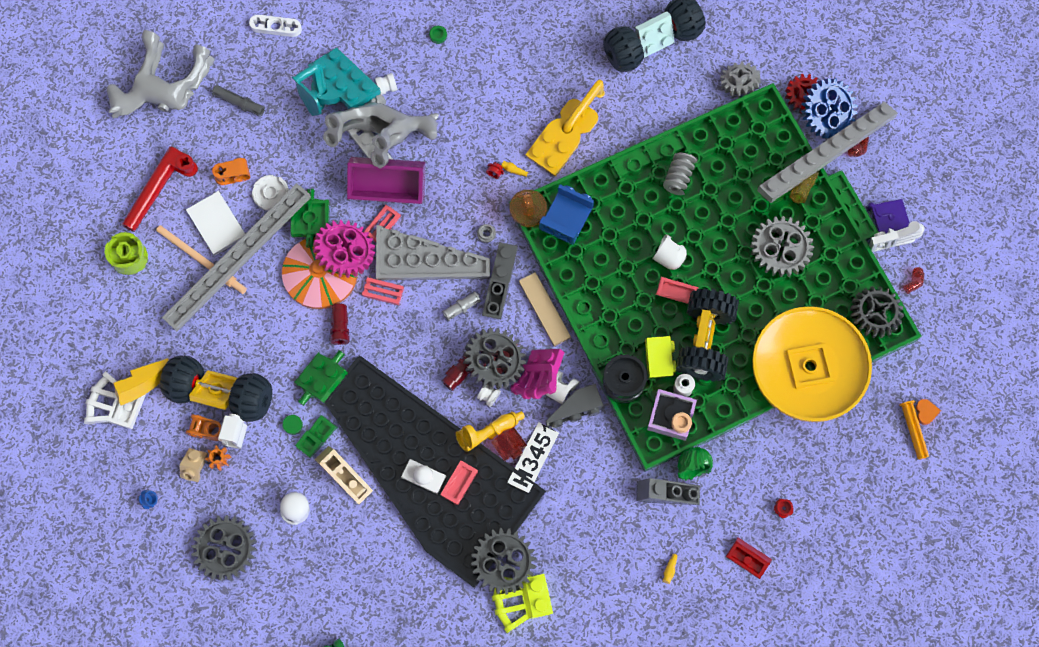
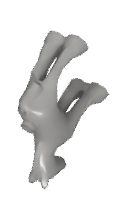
[106,30,215,119]
[323,102,439,168]

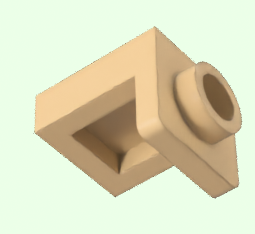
[180,448,208,482]

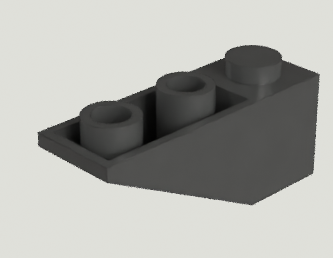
[546,384,603,428]
[636,478,700,505]

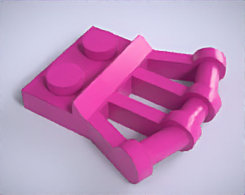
[510,349,565,399]

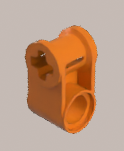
[212,158,250,186]
[185,414,222,441]

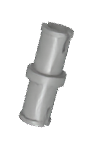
[442,291,481,321]

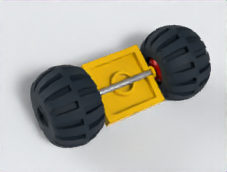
[160,356,273,422]

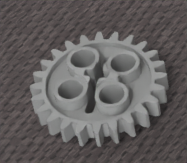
[750,216,814,277]

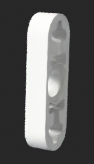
[249,15,302,37]

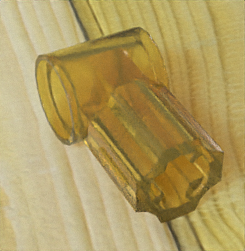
[790,172,819,204]

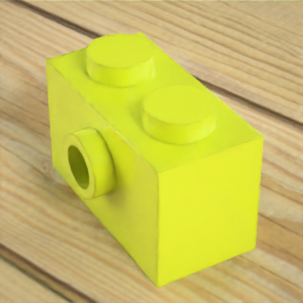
[645,336,676,378]

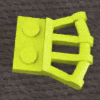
[491,574,553,633]

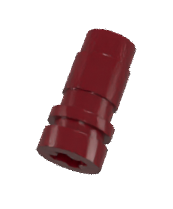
[330,303,350,345]
[441,356,472,391]

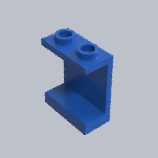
[539,185,594,245]

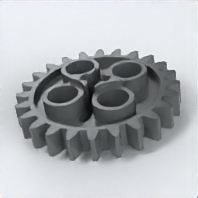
[463,327,526,390]
[191,515,258,582]
[471,528,537,595]

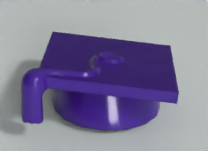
[866,199,910,234]

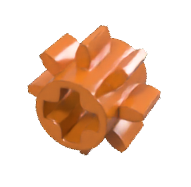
[205,445,231,471]

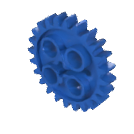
[801,78,858,139]

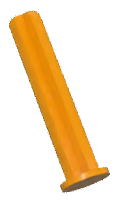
[899,400,929,460]

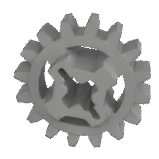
[720,61,761,98]

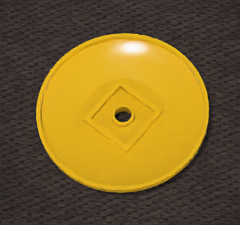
[752,307,872,422]

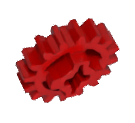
[785,74,818,114]

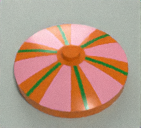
[282,237,358,309]

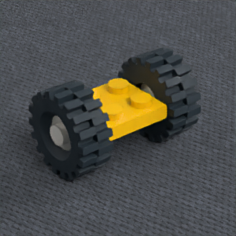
[676,289,739,382]

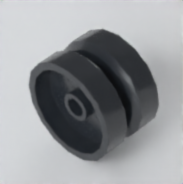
[602,354,647,403]

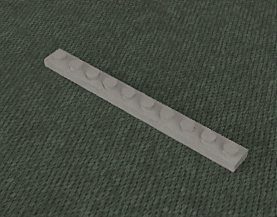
[757,101,898,203]
[162,183,311,331]

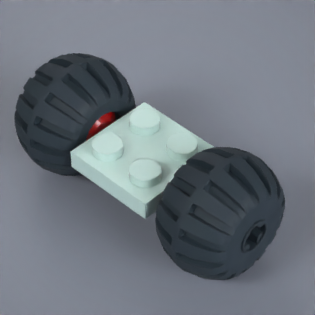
[603,0,706,72]

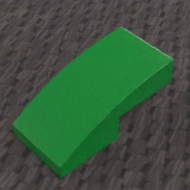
[295,415,338,458]

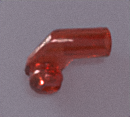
[848,136,869,157]
[903,267,925,294]

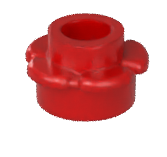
[486,162,504,179]
[774,499,794,518]

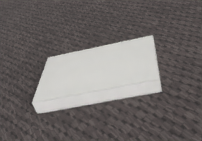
[186,191,245,256]

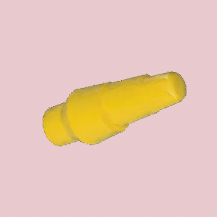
[501,161,528,177]
[663,554,678,584]

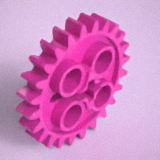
[313,220,375,278]

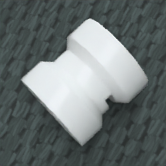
[375,73,398,95]

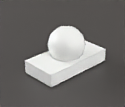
[401,459,446,494]

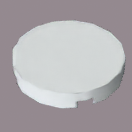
[252,175,289,211]

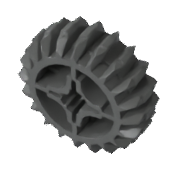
[850,286,904,338]

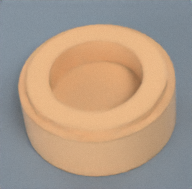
[671,412,692,434]

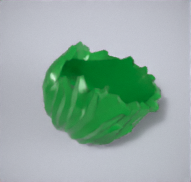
[677,447,713,481]

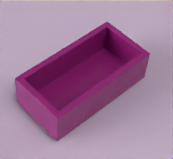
[347,157,426,204]

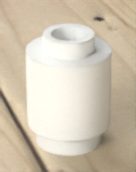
[673,374,695,397]

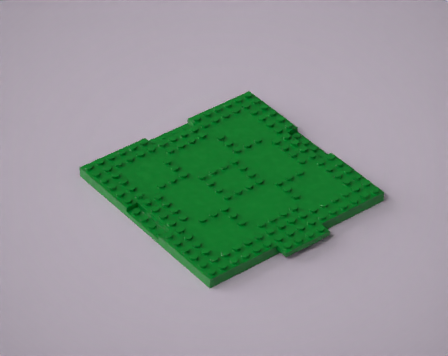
[509,83,922,472]

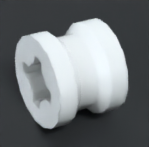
[477,384,501,407]

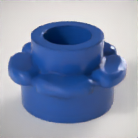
[139,490,158,509]

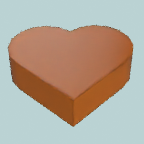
[916,399,941,425]

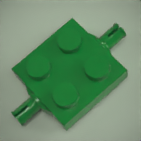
[291,189,330,248]
[294,350,348,406]

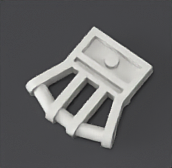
[869,221,925,252]
[84,371,146,429]

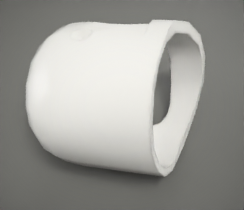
[653,234,687,270]
[546,371,580,405]
[280,492,310,525]

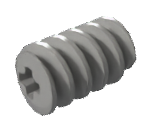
[663,153,697,195]

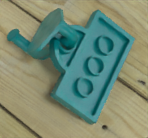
[292,48,381,116]

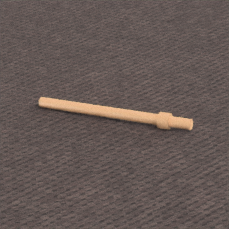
[156,225,247,294]

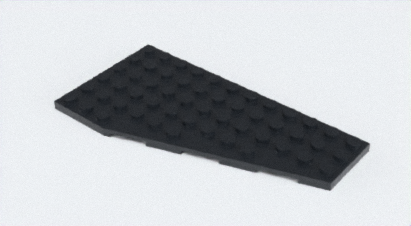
[324,355,546,589]

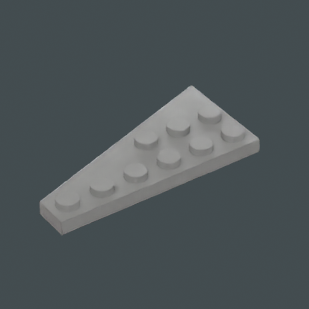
[376,225,490,280]

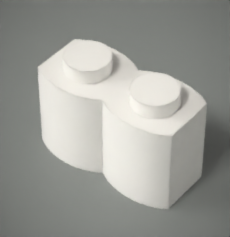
[218,414,247,449]

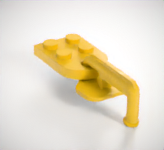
[525,80,605,176]

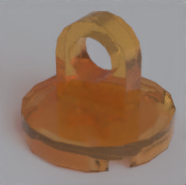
[510,190,547,227]

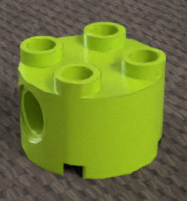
[104,232,148,275]

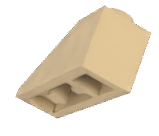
[314,446,373,504]

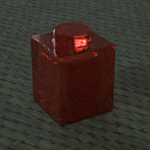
[491,427,527,461]

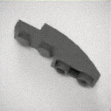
[482,242,518,320]

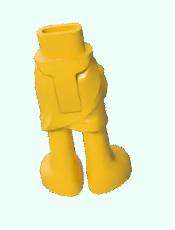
[456,411,525,452]

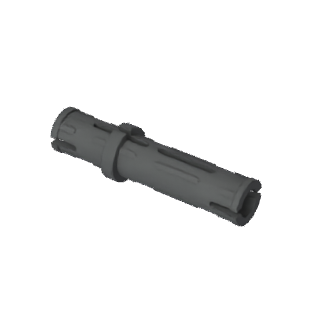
[212,85,265,117]

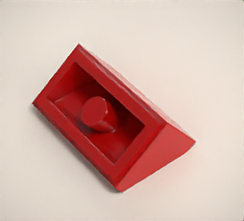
[726,537,772,579]

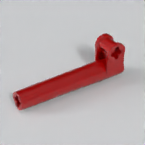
[122,146,198,232]

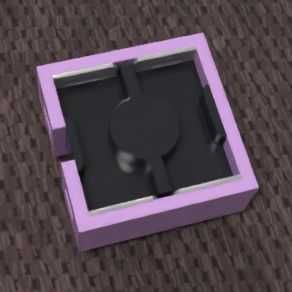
[647,389,697,441]

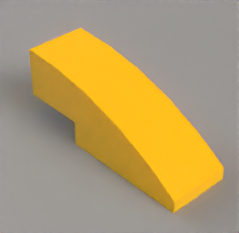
[113,358,169,406]

